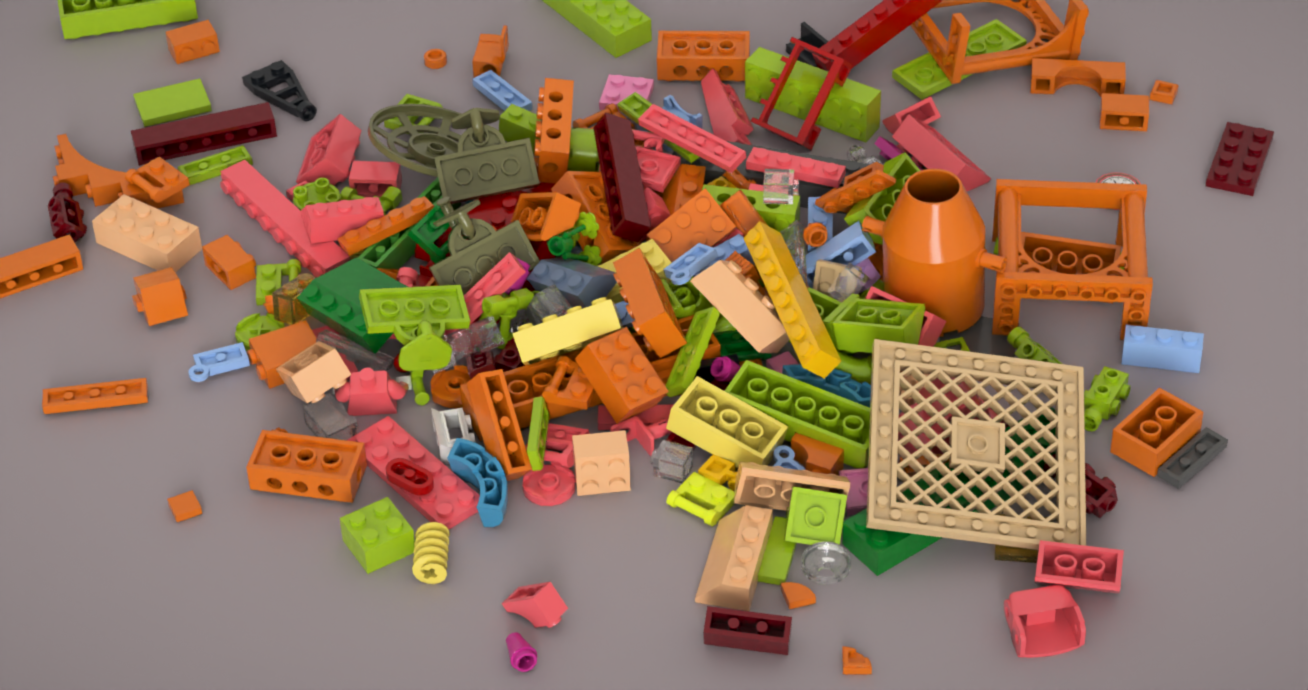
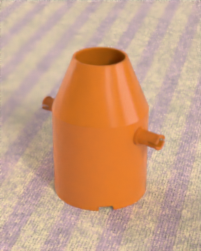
[862,169,1007,337]

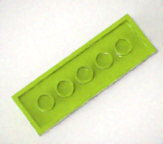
[892,19,1027,100]

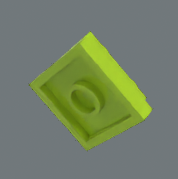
[784,486,847,549]

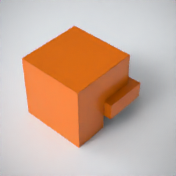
[132,267,188,326]

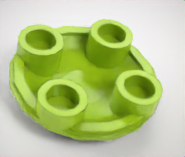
[293,178,341,211]

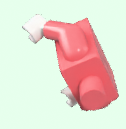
[332,368,413,416]

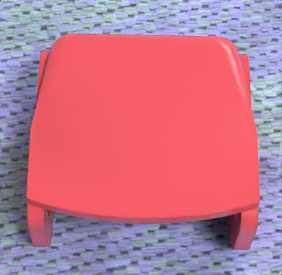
[1004,584,1086,658]

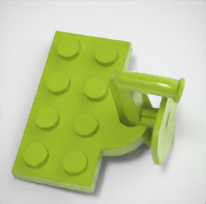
[359,285,470,405]

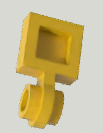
[698,454,737,491]

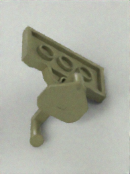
[434,108,540,204]
[429,196,540,296]

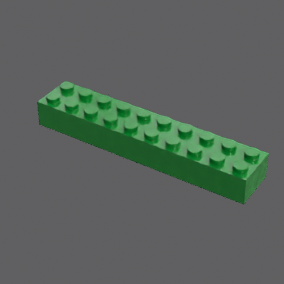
[842,407,1056,576]

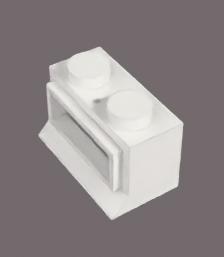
[431,408,476,464]

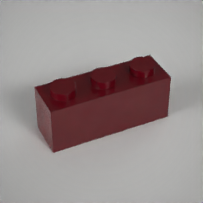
[703,606,792,655]

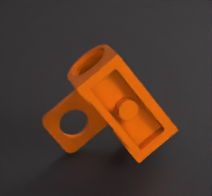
[472,25,509,78]

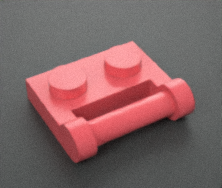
[525,423,590,468]

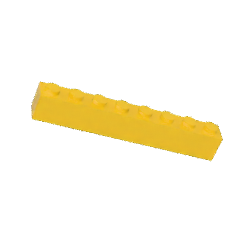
[743,221,841,379]

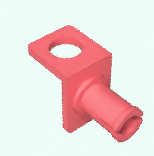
[610,416,672,456]

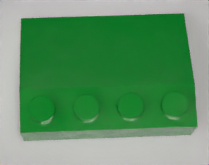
[297,257,407,354]

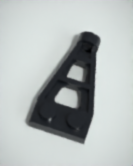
[242,60,317,121]

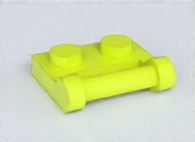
[666,472,735,527]

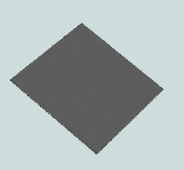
[939,316,1019,358]

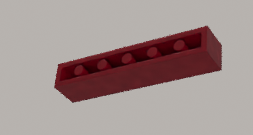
[131,102,277,166]
[593,112,651,243]

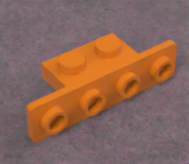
[815,162,896,214]

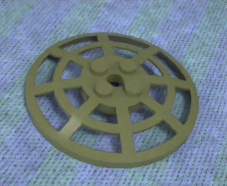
[368,104,487,177]

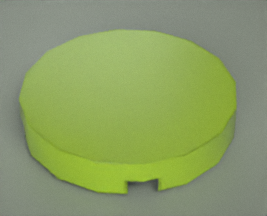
[235,313,285,351]

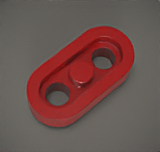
[386,458,434,496]

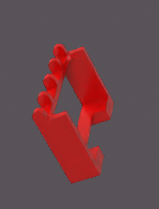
[750,37,853,150]

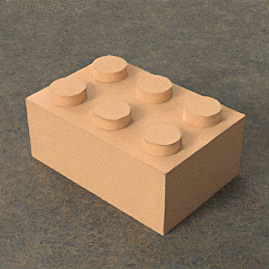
[276,341,351,403]

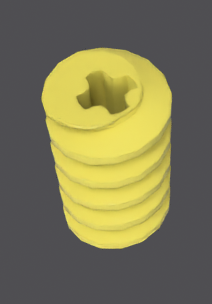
[412,522,450,584]

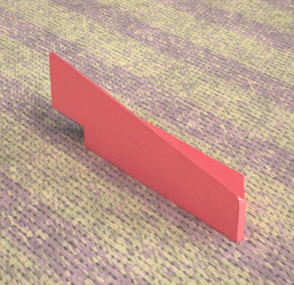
[701,69,754,145]

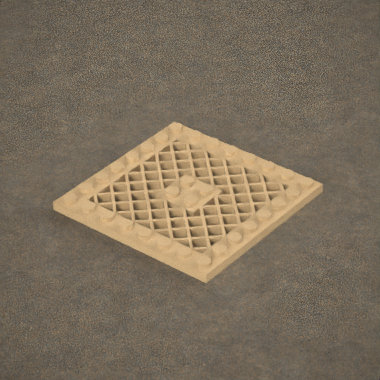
[866,339,1086,550]

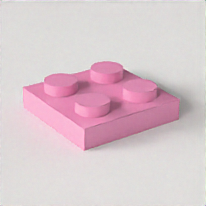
[599,74,654,112]

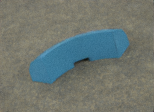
[782,364,871,408]
[447,438,508,527]

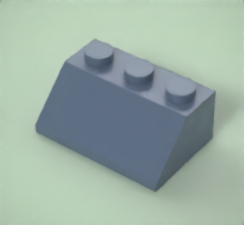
[527,257,617,309]

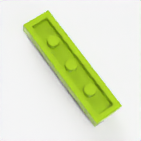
[665,307,720,397]

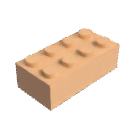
[92,194,202,273]

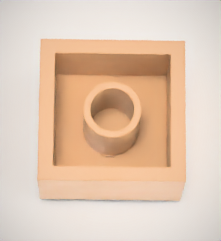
[572,430,631,496]

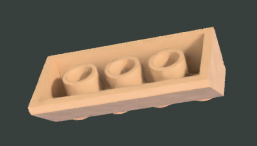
[690,260,790,353]
[734,462,850,511]
[695,505,773,611]

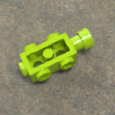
[1007,326,1063,364]
[1084,366,1131,432]

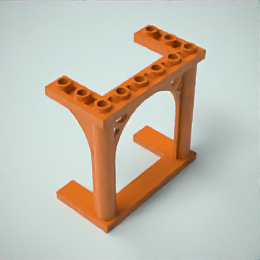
[910,0,1089,84]
[992,179,1153,340]

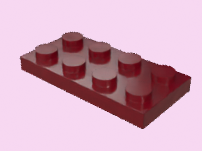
[1206,122,1274,196]

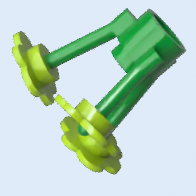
[547,212,602,266]

